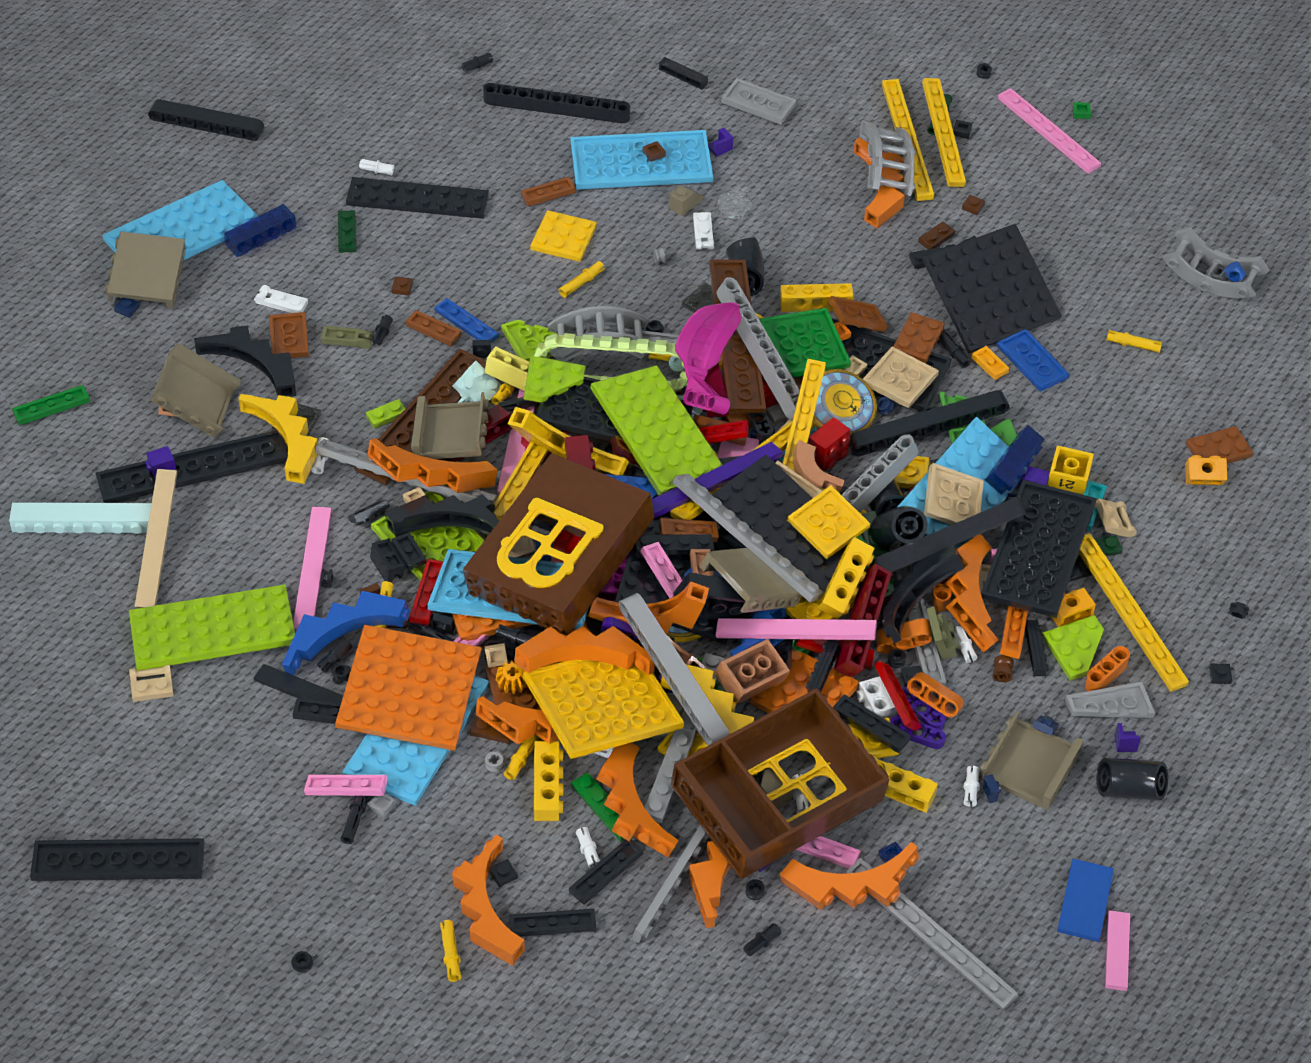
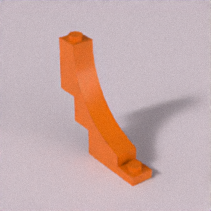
[367,438,498,493]
[946,534,999,653]
[515,626,655,675]
[476,696,559,744]
[688,841,732,928]

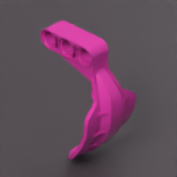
[675,302,741,414]

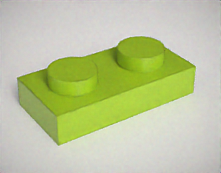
[366,399,405,429]

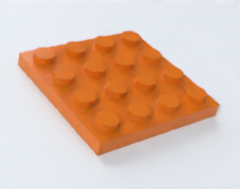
[749,648,859,713]

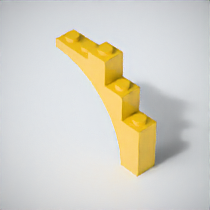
[238,394,318,484]
[508,407,629,475]
[660,665,754,734]

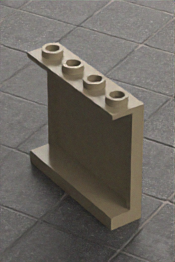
[105,231,186,309]
[150,343,241,438]
[411,392,490,459]
[700,548,802,613]
[980,710,1084,810]

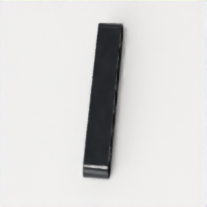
[148,99,264,141]

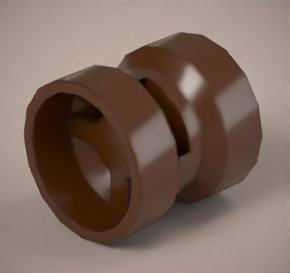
[993,655,1014,683]

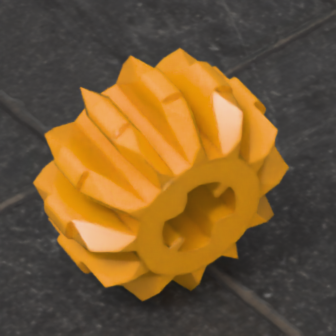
[496,660,527,695]

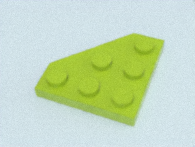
[501,320,558,361]
[523,356,585,403]
[1042,615,1104,681]

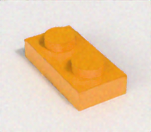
[972,346,1009,380]

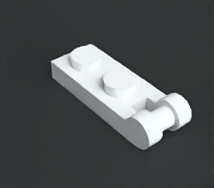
[693,212,714,250]
[254,285,308,313]

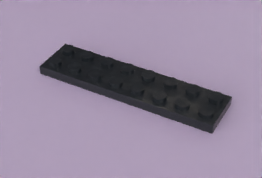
[346,177,489,219]
[30,838,205,881]

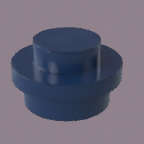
[876,397,894,415]

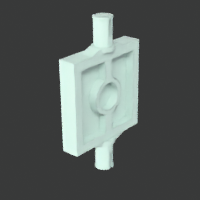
[453,361,501,403]

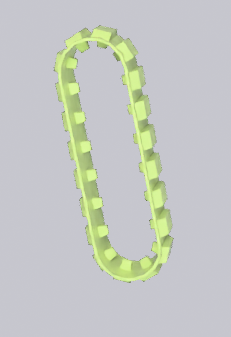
[534,333,688,393]

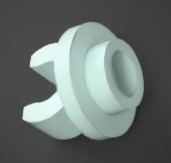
[669,356,685,372]

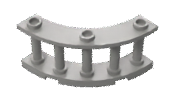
[859,120,915,196]
[1162,227,1269,298]
[548,306,650,362]

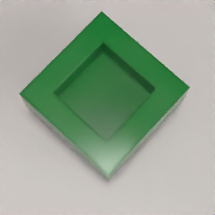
[1073,102,1091,119]

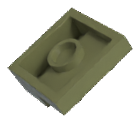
[927,606,959,660]

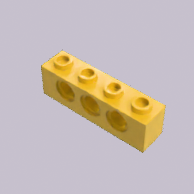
[779,283,854,312]
[817,537,874,619]
[534,741,563,821]
[874,757,938,813]

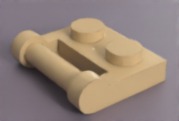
[1096,498,1137,537]
[129,665,173,702]

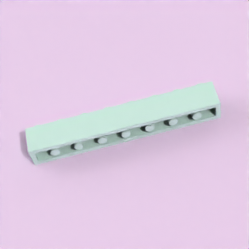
[9,503,152,534]

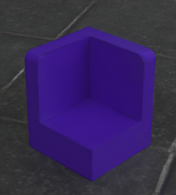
[708,128,734,156]
[1114,723,1140,752]

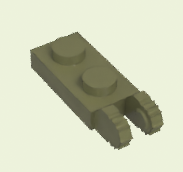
[321,326,374,349]

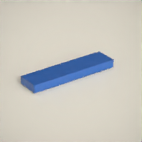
[434,298,499,343]

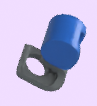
[1210,261,1246,282]

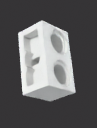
[856,676,897,719]

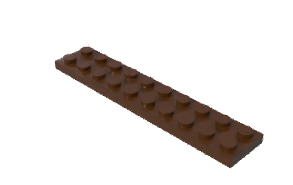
[709,259,766,413]
[354,349,486,486]

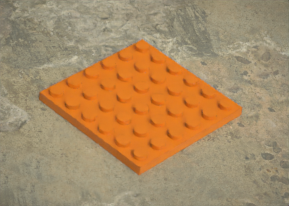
[335,625,481,751]

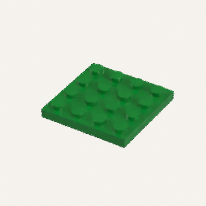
[759,308,851,377]

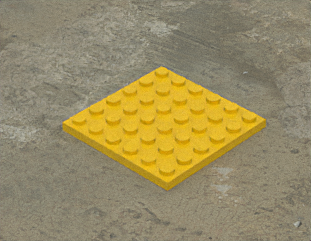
[523,660,684,759]

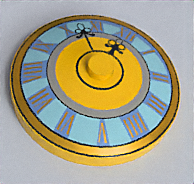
[812,369,877,434]

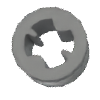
[653,248,665,265]
[485,752,503,772]

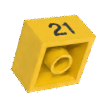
[1047,445,1094,495]

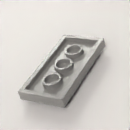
[721,78,796,125]

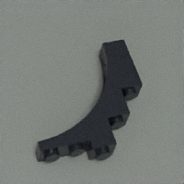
[194,325,297,397]
[384,495,499,537]
[877,544,964,643]

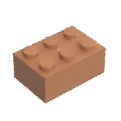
[714,639,790,705]

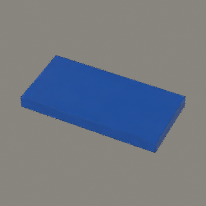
[996,329,1070,392]
[1057,859,1114,942]

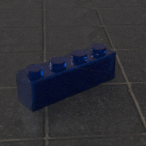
[224,204,296,257]
[984,425,1045,494]

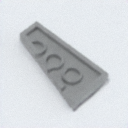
[1065,682,1155,718]

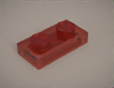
[610,435,640,466]

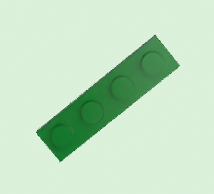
[12,385,90,425]
[571,772,625,842]

